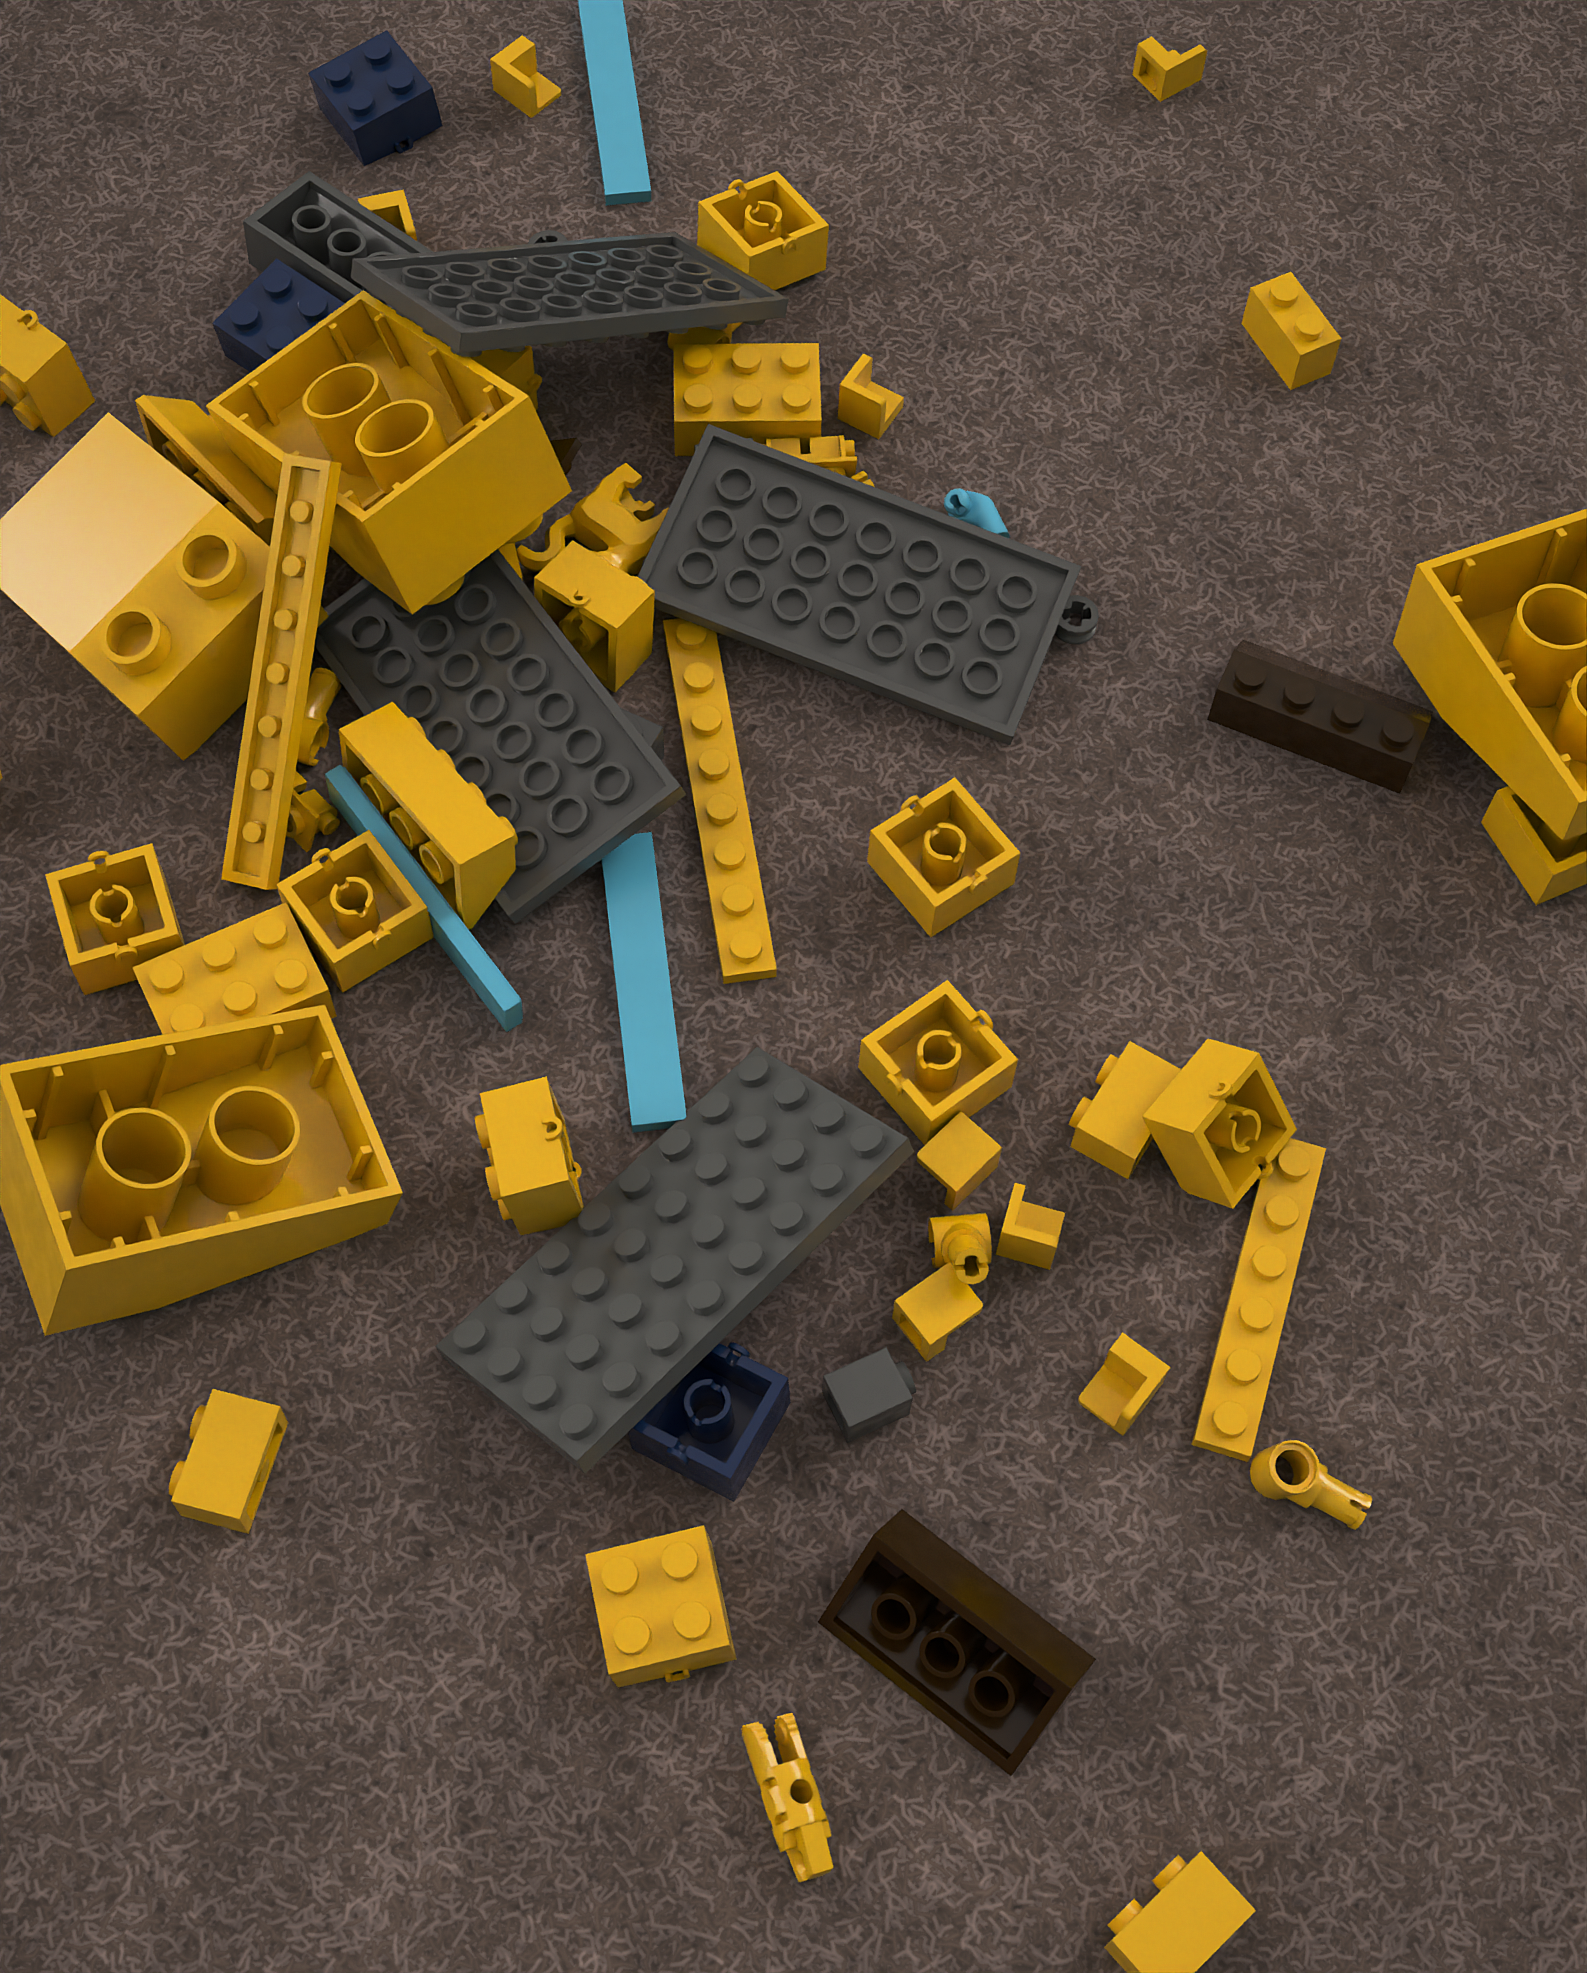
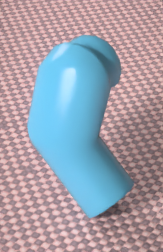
[944,488,1010,538]

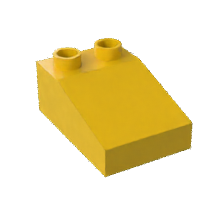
[206,290,572,615]
[0,412,329,761]
[1393,509,1587,841]
[0,1005,403,1336]

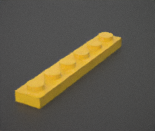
[1191,1138,1326,1462]

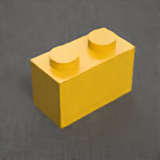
[1241,272,1342,390]
[1068,1041,1182,1179]
[169,1389,288,1534]
[1104,1851,1256,1973]

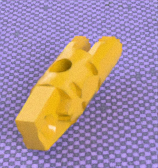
[741,1713,833,1882]

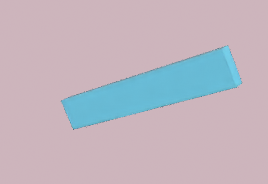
[578,0,652,205]
[325,765,523,1032]
[602,832,687,1133]

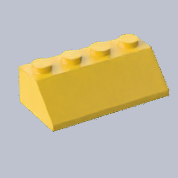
[135,395,277,546]
[338,702,518,930]

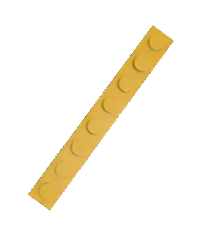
[221,453,342,890]
[663,618,777,984]

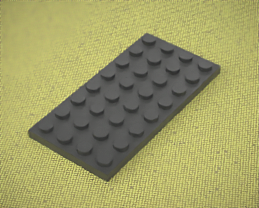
[351,232,789,357]
[638,424,1081,745]
[315,549,687,924]
[435,1047,914,1474]

